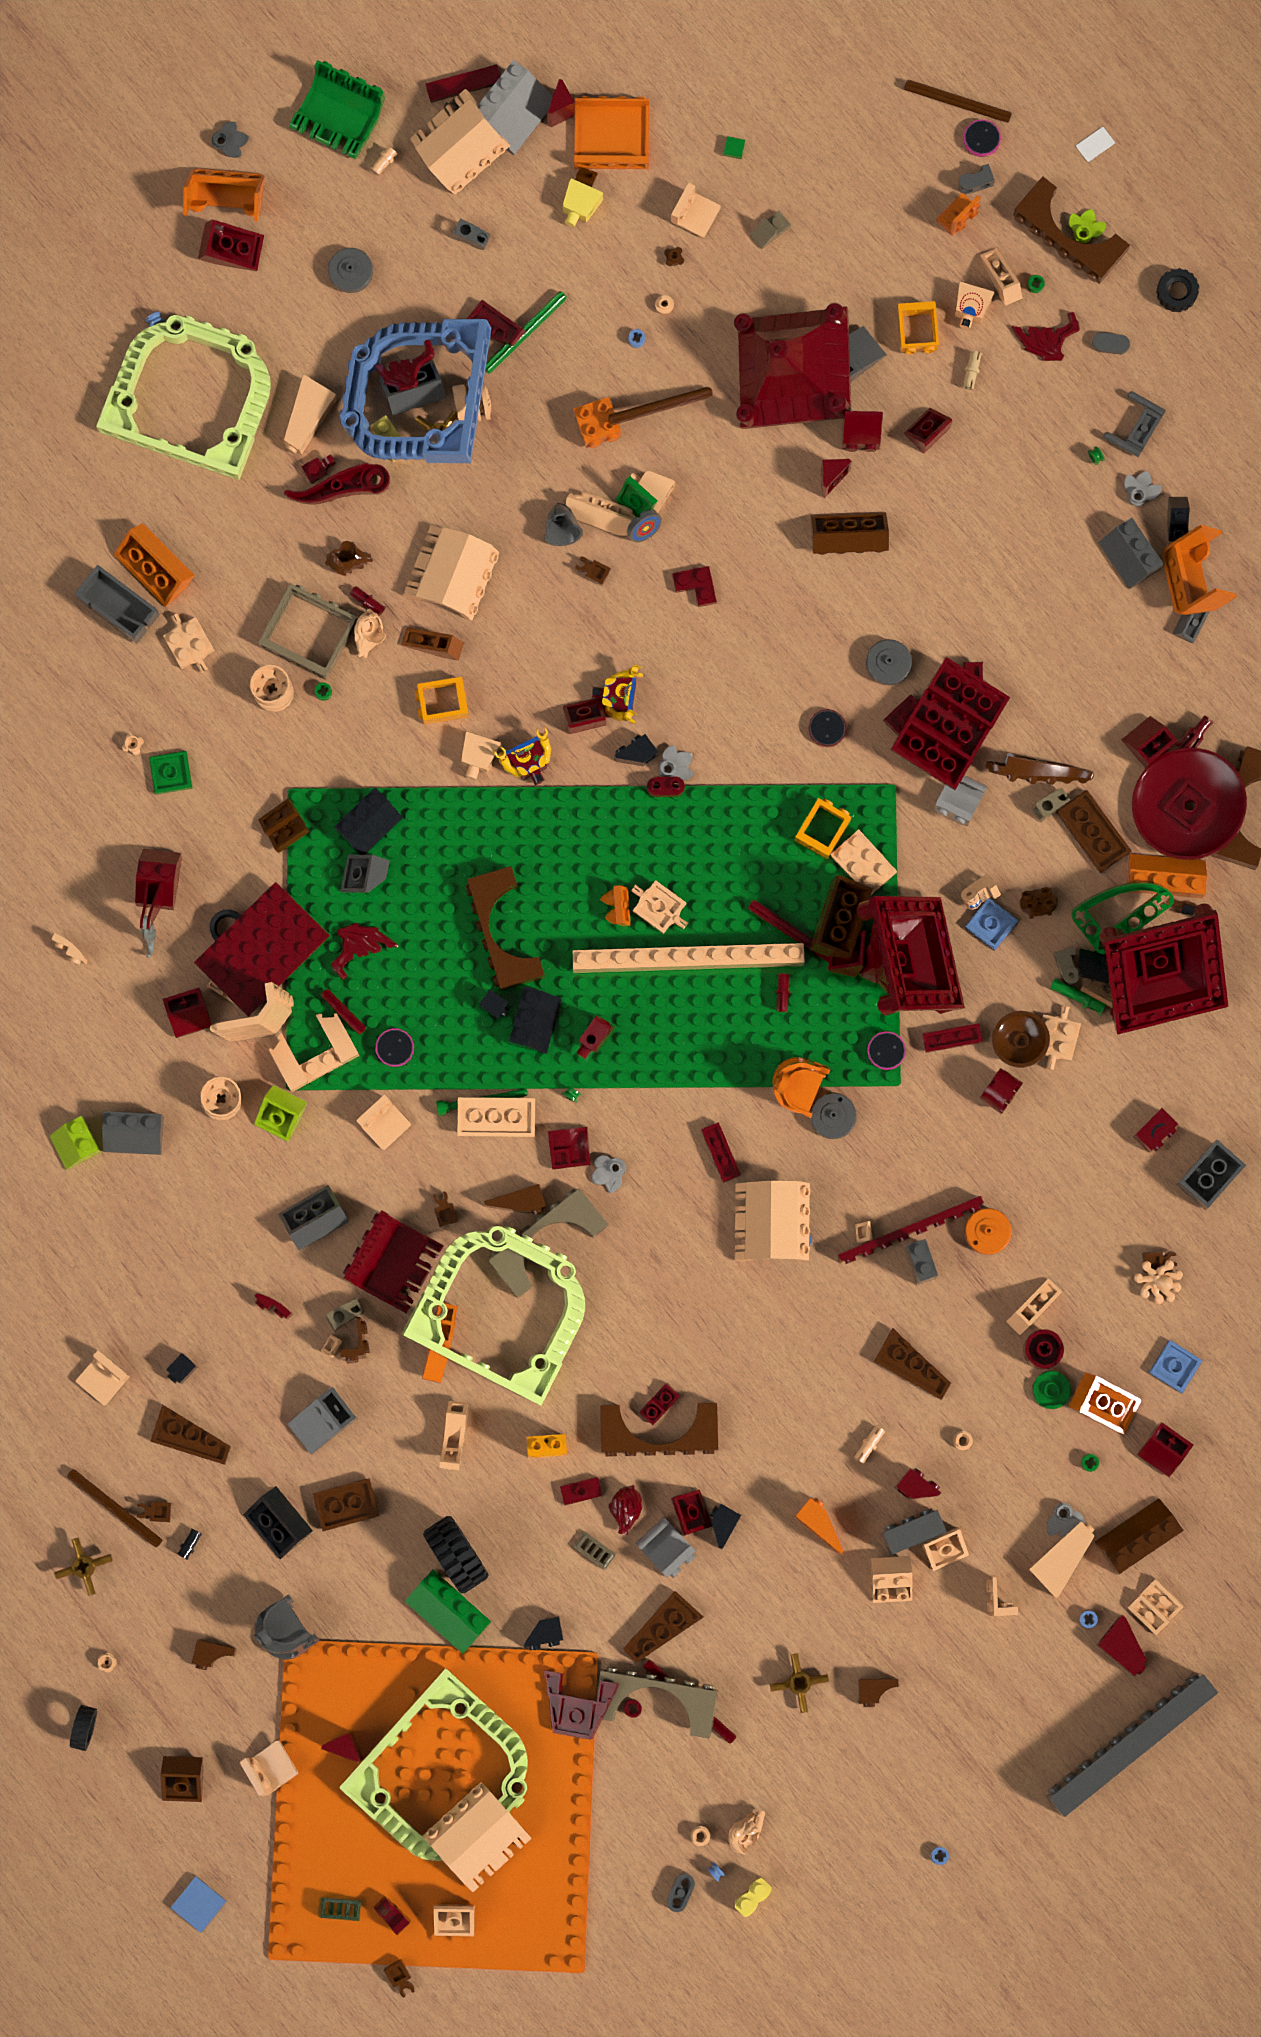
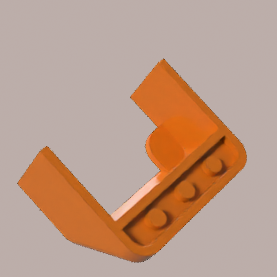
[183,168,265,222]
[1162,524,1237,615]

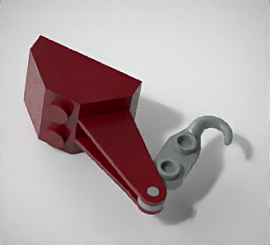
[135,849,182,958]

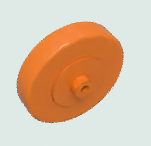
[964,1208,1012,1255]

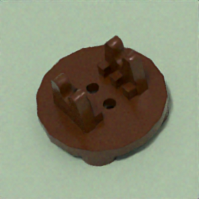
[1020,887,1058,919]

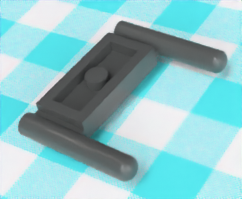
[1104,391,1166,457]

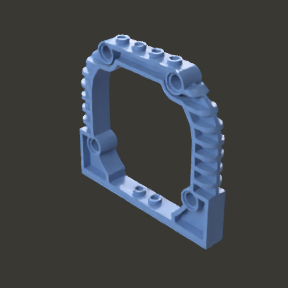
[340,319,492,463]

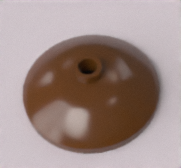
[992,1011,1050,1068]

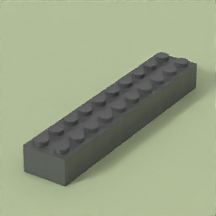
[1046,1673,1218,1817]

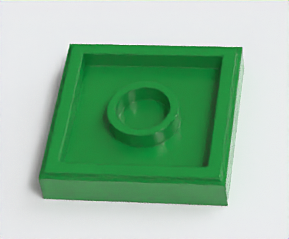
[616,476,658,518]
[149,751,193,795]

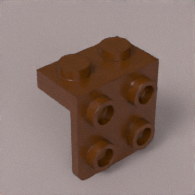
[340,1317,370,1364]

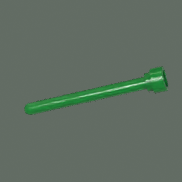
[436,1089,528,1116]

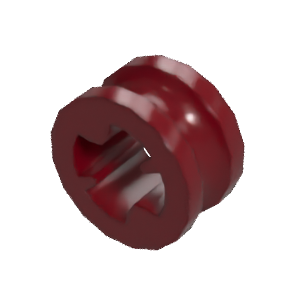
[624,1700,642,1718]

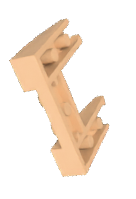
[269,1013,359,1092]

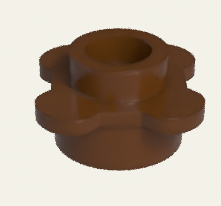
[664,247,684,267]

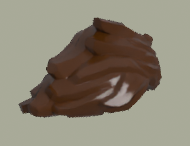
[325,541,373,576]

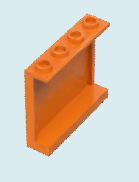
[574,96,649,170]

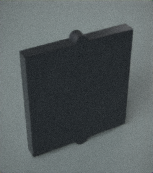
[1078,948,1109,983]

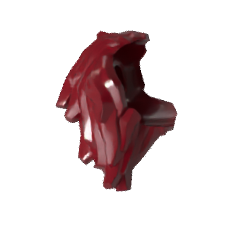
[609,1485,642,1535]

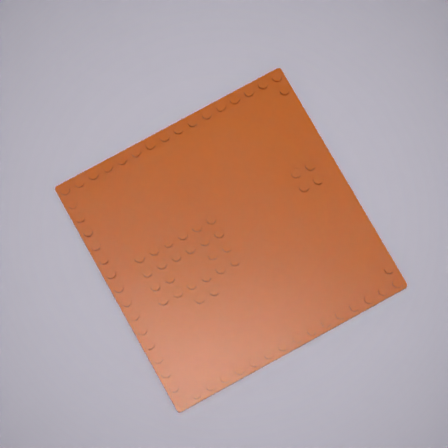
[268,1641,598,1973]

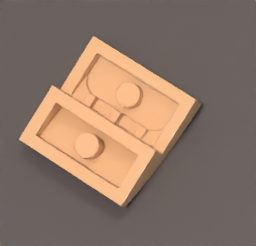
[1128,1578,1184,1635]

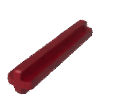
[321,989,366,1035]

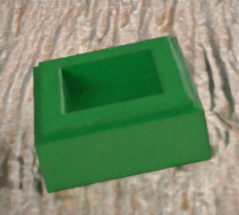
[723,136,745,160]

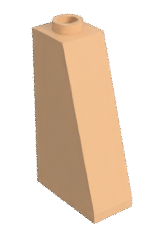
[284,375,337,455]
[1029,1521,1094,1598]

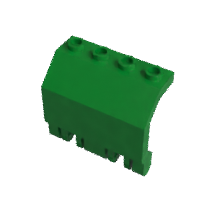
[289,60,385,160]

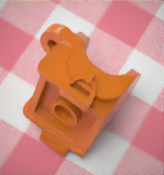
[773,1057,830,1118]

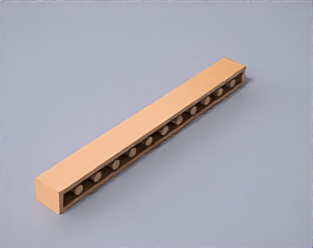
[573,943,804,973]

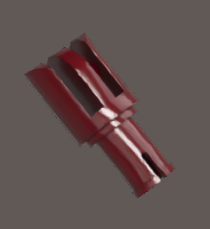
[1175,715,1213,749]

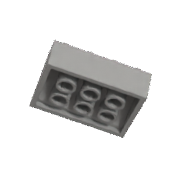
[478,60,553,155]

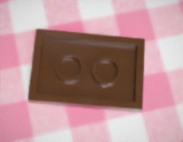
[313,1478,380,1532]

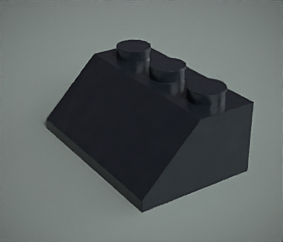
[334,787,403,855]
[509,986,562,1054]
[243,1486,313,1559]

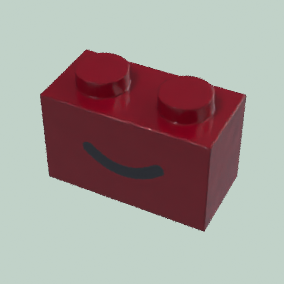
[1133,1108,1178,1153]

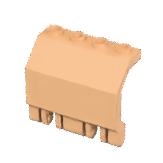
[410,89,511,194]
[403,525,499,621]
[735,1181,810,1261]
[423,1782,532,1892]

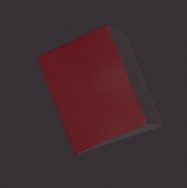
[547,79,575,127]
[904,408,952,453]
[821,459,852,498]
[563,698,606,734]
[828,931,867,977]
[671,1489,712,1536]
[321,1732,362,1763]

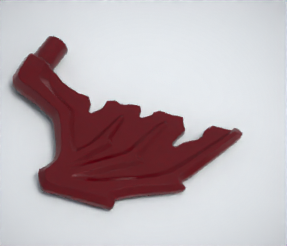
[1011,312,1080,361]
[375,340,435,391]
[331,923,398,980]

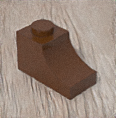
[192,1640,237,1670]
[858,1679,899,1707]

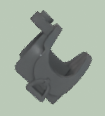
[254,1594,320,1660]

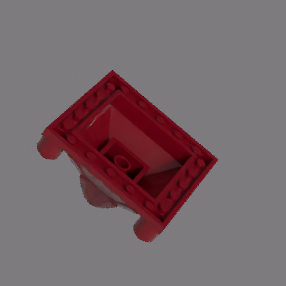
[734,303,851,429]
[857,896,965,1015]
[1100,903,1229,1035]

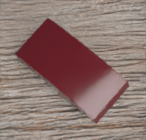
[254,1293,293,1320]
[639,1383,681,1425]

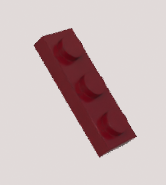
[922,1023,983,1053]
[701,1122,741,1183]

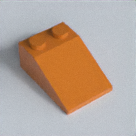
[1068,1372,1141,1435]
[794,1498,844,1554]

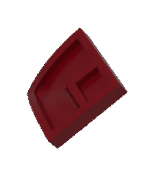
[548,1127,591,1170]

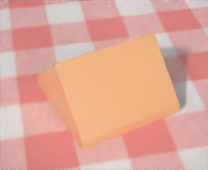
[921,1527,969,1571]
[434,1904,475,1936]

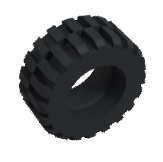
[423,1516,489,1593]

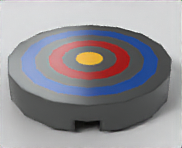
[627,510,662,542]

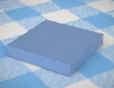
[964,898,1019,951]
[1149,1340,1203,1394]
[171,1876,226,1933]

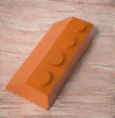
[114,523,195,607]
[1127,854,1207,898]

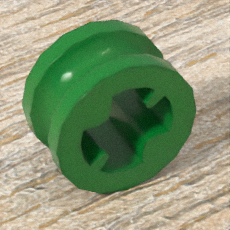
[1027,275,1045,293]
[1088,446,1105,465]
[315,682,332,701]
[562,1086,581,1103]
[1081,1454,1099,1472]

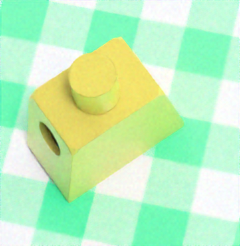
[562,178,603,227]

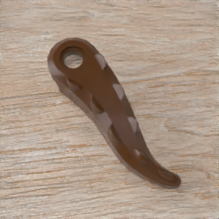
[986,753,1094,785]

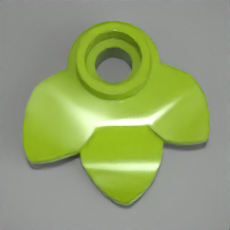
[1069,209,1106,244]

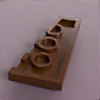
[874,1328,951,1400]
[150,1404,231,1465]
[623,1591,704,1662]

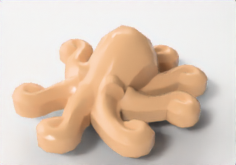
[1134,1260,1183,1304]

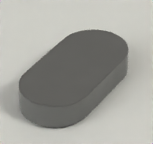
[1092,332,1130,355]

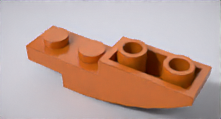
[422,1303,458,1383]

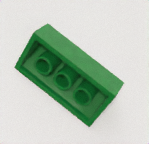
[405,1569,491,1654]

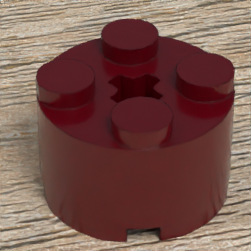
[980,1068,1023,1114]
[1023,1329,1064,1370]

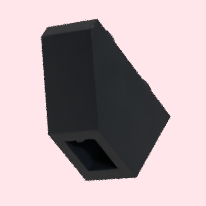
[1167,497,1190,541]
[614,734,659,767]
[524,1617,564,1651]

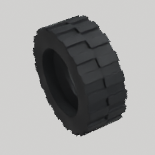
[1156,268,1199,312]
[69,1705,97,1751]

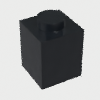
[479,989,510,1020]
[166,1353,198,1384]

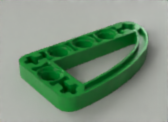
[1071,881,1174,954]

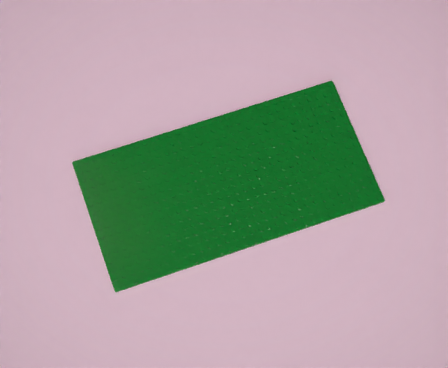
[286,784,901,1091]

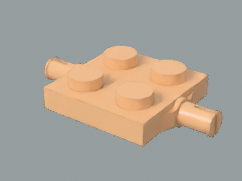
[163,614,215,673]
[631,880,688,934]
[1042,1006,1081,1070]

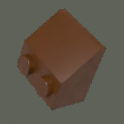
[161,1756,203,1802]

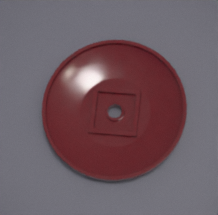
[1132,748,1247,860]

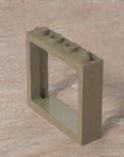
[258,584,358,681]

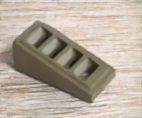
[574,1532,616,1570]

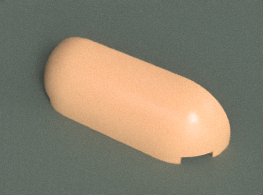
[566,492,638,536]

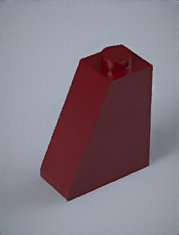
[1096,1615,1147,1676]

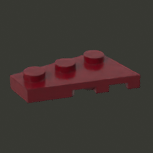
[467,300,525,346]

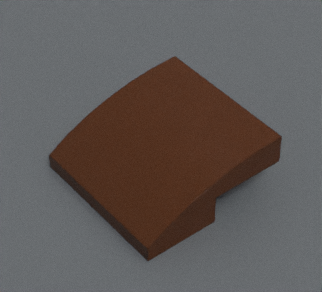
[258,798,309,853]

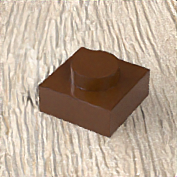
[575,167,598,187]

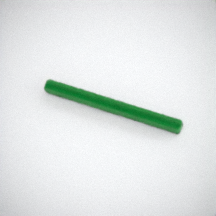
[485,291,567,374]

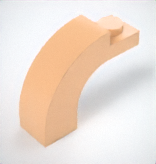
[439,1401,468,1470]

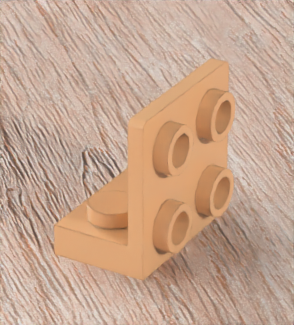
[671,183,721,238]
[356,1094,411,1150]
[76,1350,130,1406]
[986,1576,1018,1616]
[240,1741,298,1796]

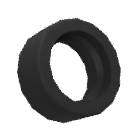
[209,909,241,941]

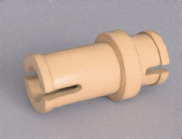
[371,146,397,176]

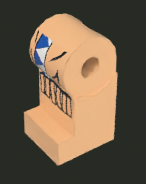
[961,874,1001,910]

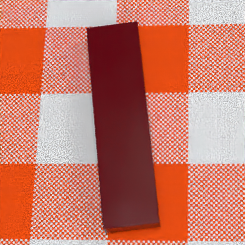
[425,64,500,103]

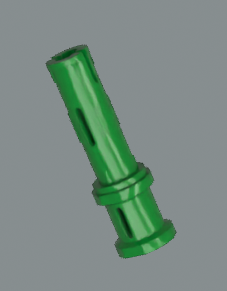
[1050,978,1106,1016]

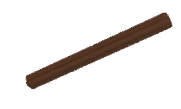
[905,80,1012,123]
[608,387,713,425]
[67,1469,163,1548]

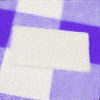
[1076,127,1115,162]

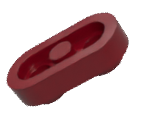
[647,776,685,797]

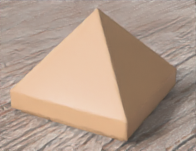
[855,1221,873,1243]
[321,1335,342,1358]

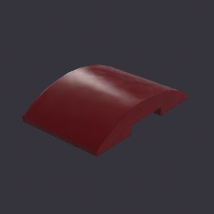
[890,657,1010,791]

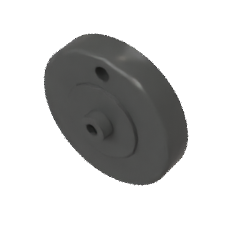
[328,248,373,293]
[866,639,912,686]
[810,1093,857,1139]

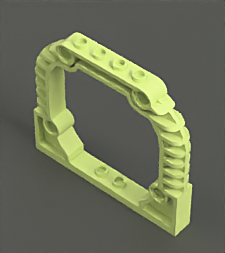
[96,315,271,480]
[402,1225,585,1405]
[339,1668,528,1861]

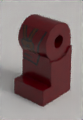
[373,1896,411,1935]

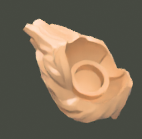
[354,609,386,658]
[728,1810,765,1855]

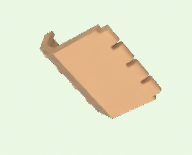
[210,982,294,1042]

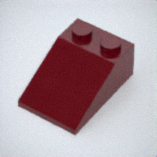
[198,219,264,271]
[842,411,883,452]

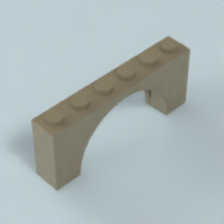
[489,1189,608,1298]
[596,1667,718,1739]

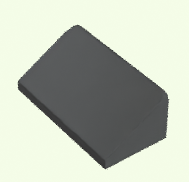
[1173,611,1210,644]

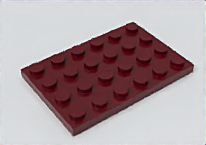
[194,882,330,1017]

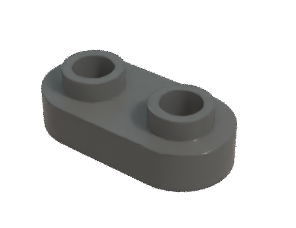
[667,1873,695,1912]

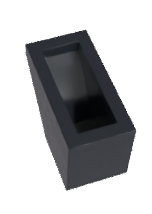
[710,1504,741,1550]

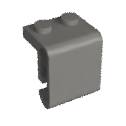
[933,775,987,826]
[635,1517,696,1578]

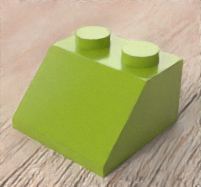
[254,1085,307,1142]
[49,1116,101,1170]

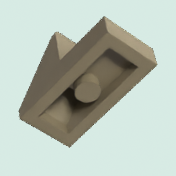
[750,211,791,249]

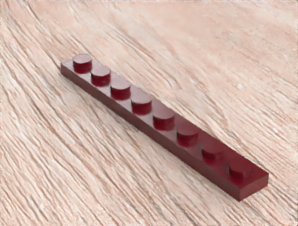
[837,1196,984,1264]

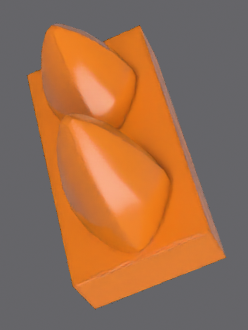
[600,885,630,926]

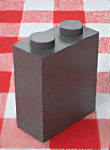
[904,1239,938,1285]

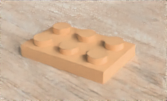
[830,830,897,895]

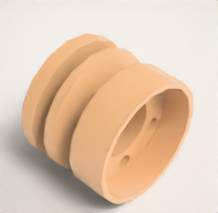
[452,381,492,422]
[250,665,294,712]
[200,1076,241,1121]

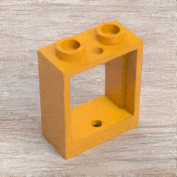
[897,301,939,355]
[414,677,469,725]
[795,798,851,860]
[526,1434,568,1458]

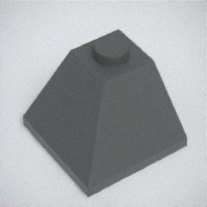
[341,855,390,893]

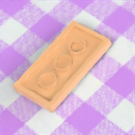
[457,1097,535,1137]

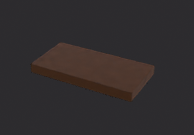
[1055,790,1131,874]

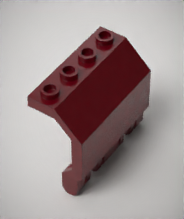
[343,1210,444,1314]

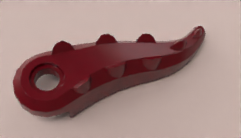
[284,463,390,505]

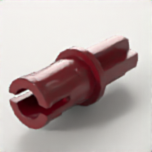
[350,586,386,616]
[775,974,790,1012]

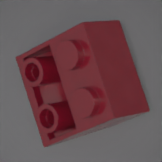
[1121,716,1177,768]
[163,988,212,1038]
[1137,1422,1194,1477]
[894,1468,941,1500]

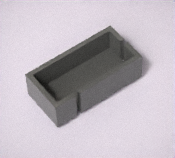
[75,565,160,644]

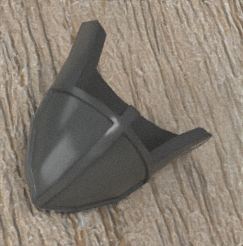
[544,503,583,546]

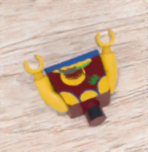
[592,665,643,724]
[493,726,551,785]

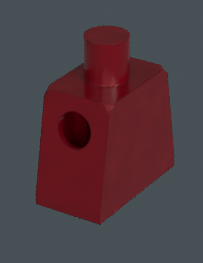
[576,1016,615,1059]

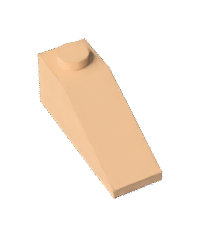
[980,248,1022,306]
[1006,1278,1062,1335]

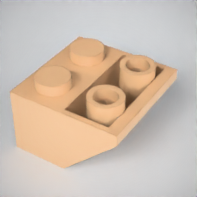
[871,1556,912,1603]

